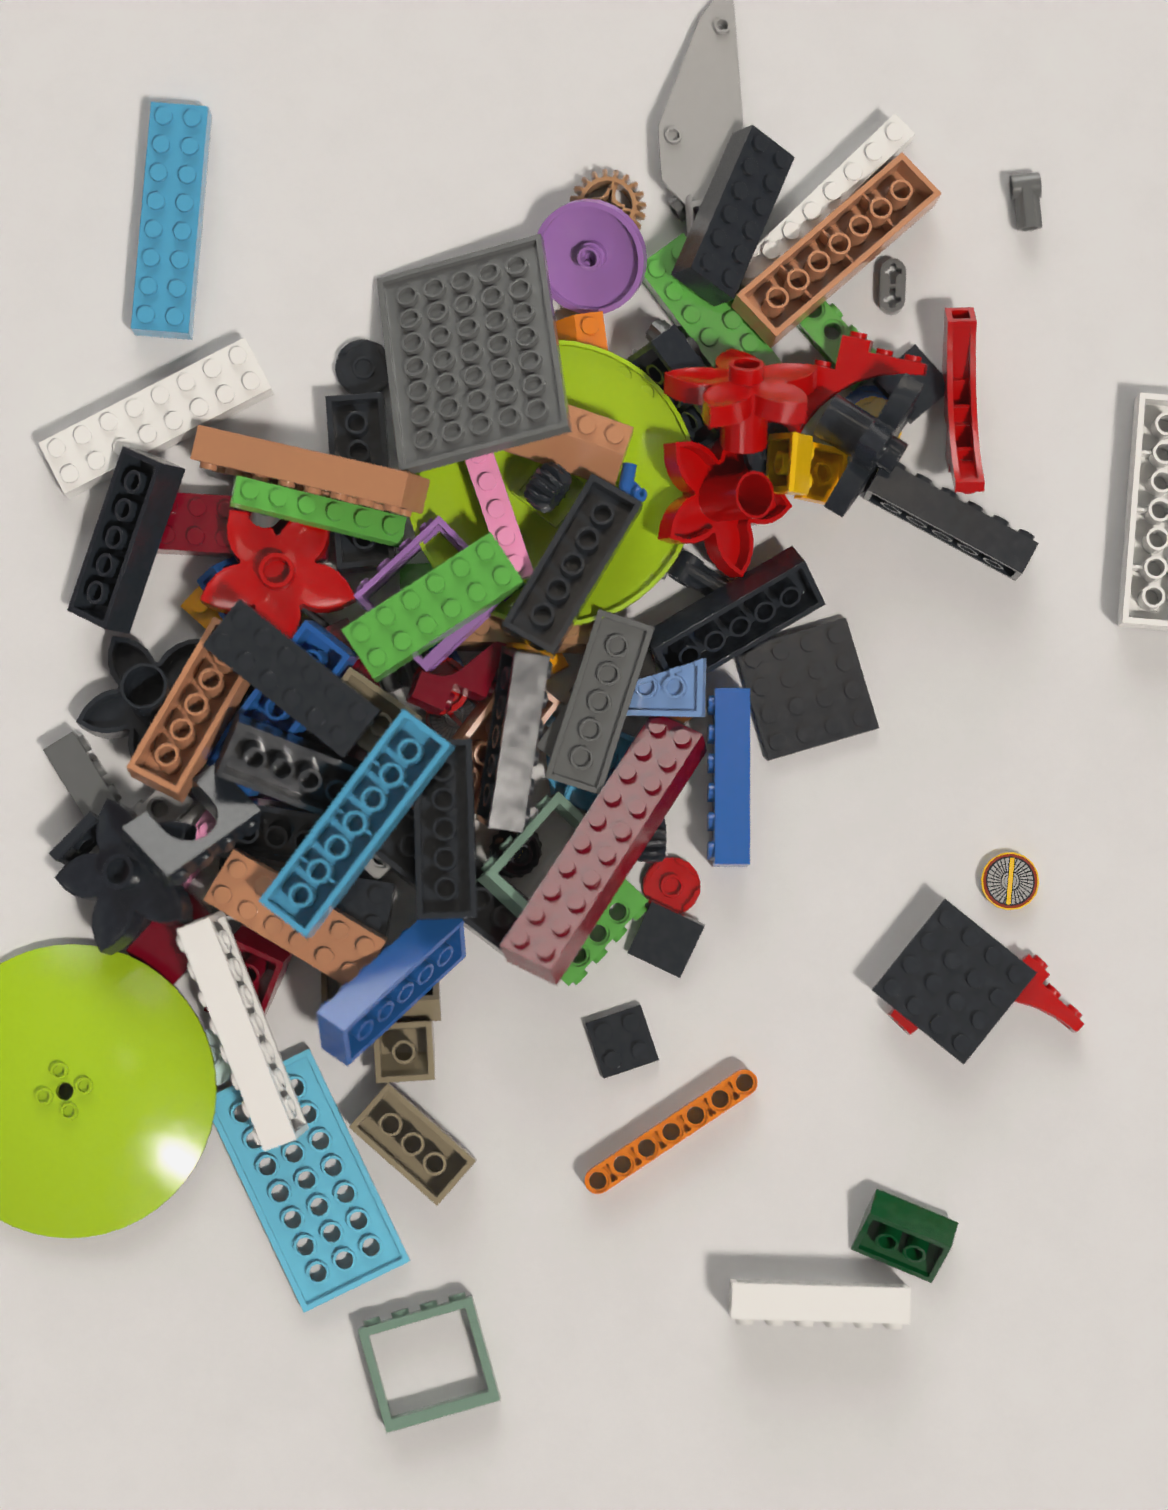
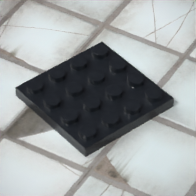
[737,617,879,761]
[871,899,1037,1064]

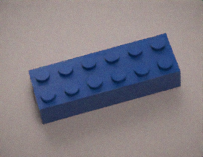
[206,620,359,796]
[707,688,750,867]
[317,919,466,1067]

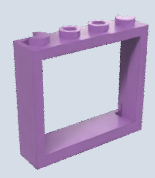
[354,516,512,673]

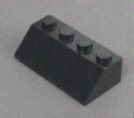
[626,324,721,446]

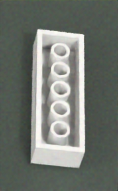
[729,1279,911,1329]

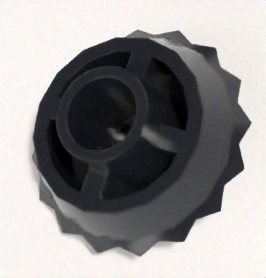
[489,830,542,879]

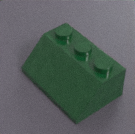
[851,1189,958,1283]

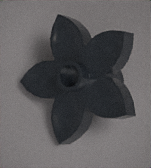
[813,373,924,518]
[76,636,229,758]
[54,798,197,955]

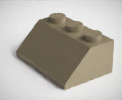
[342,667,422,754]

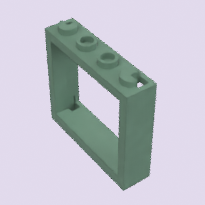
[477,791,584,918]
[358,1292,501,1433]

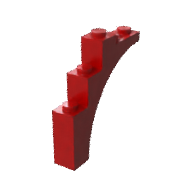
[942,307,985,494]
[768,331,928,433]
[887,954,1084,1035]

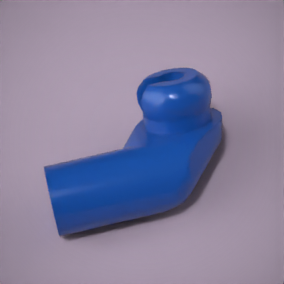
[619,462,647,502]

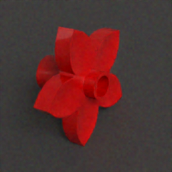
[664,348,818,454]
[657,437,792,578]
[200,510,356,639]

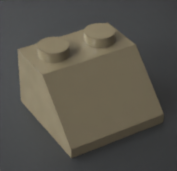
[374,1021,435,1083]

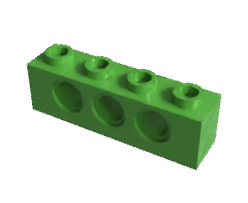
[796,301,876,391]
[561,879,649,986]

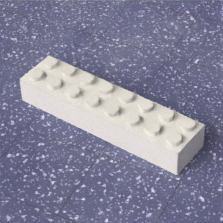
[38,337,274,499]
[1117,392,1168,631]
[176,911,309,1151]

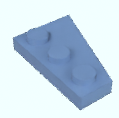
[627,658,706,717]

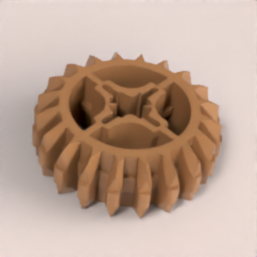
[570,169,646,230]

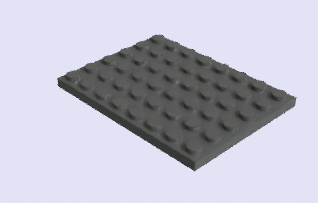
[377,234,572,474]

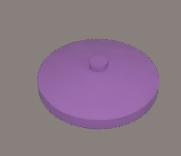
[537,199,647,314]

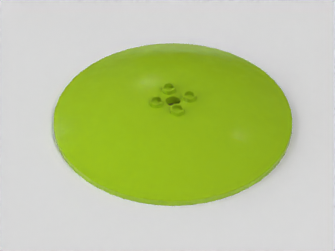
[410,340,691,626]
[0,944,217,1238]

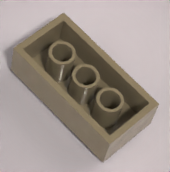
[349,1083,477,1205]

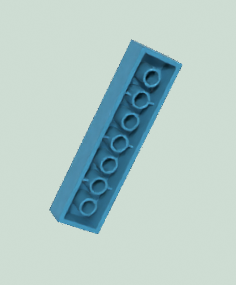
[131,102,212,340]
[259,709,455,938]

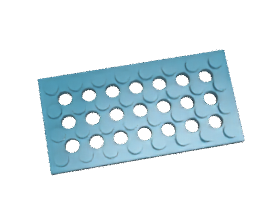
[213,1048,411,1313]

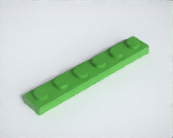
[230,475,407,547]

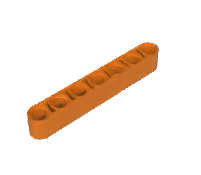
[585,1069,758,1194]

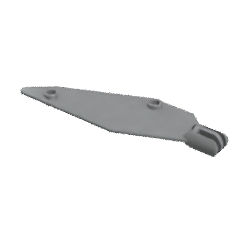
[658,0,743,236]

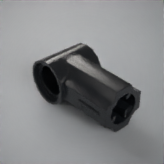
[667,550,729,596]

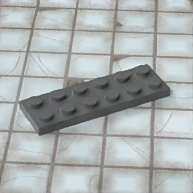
[545,609,655,795]

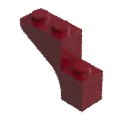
[405,641,507,715]

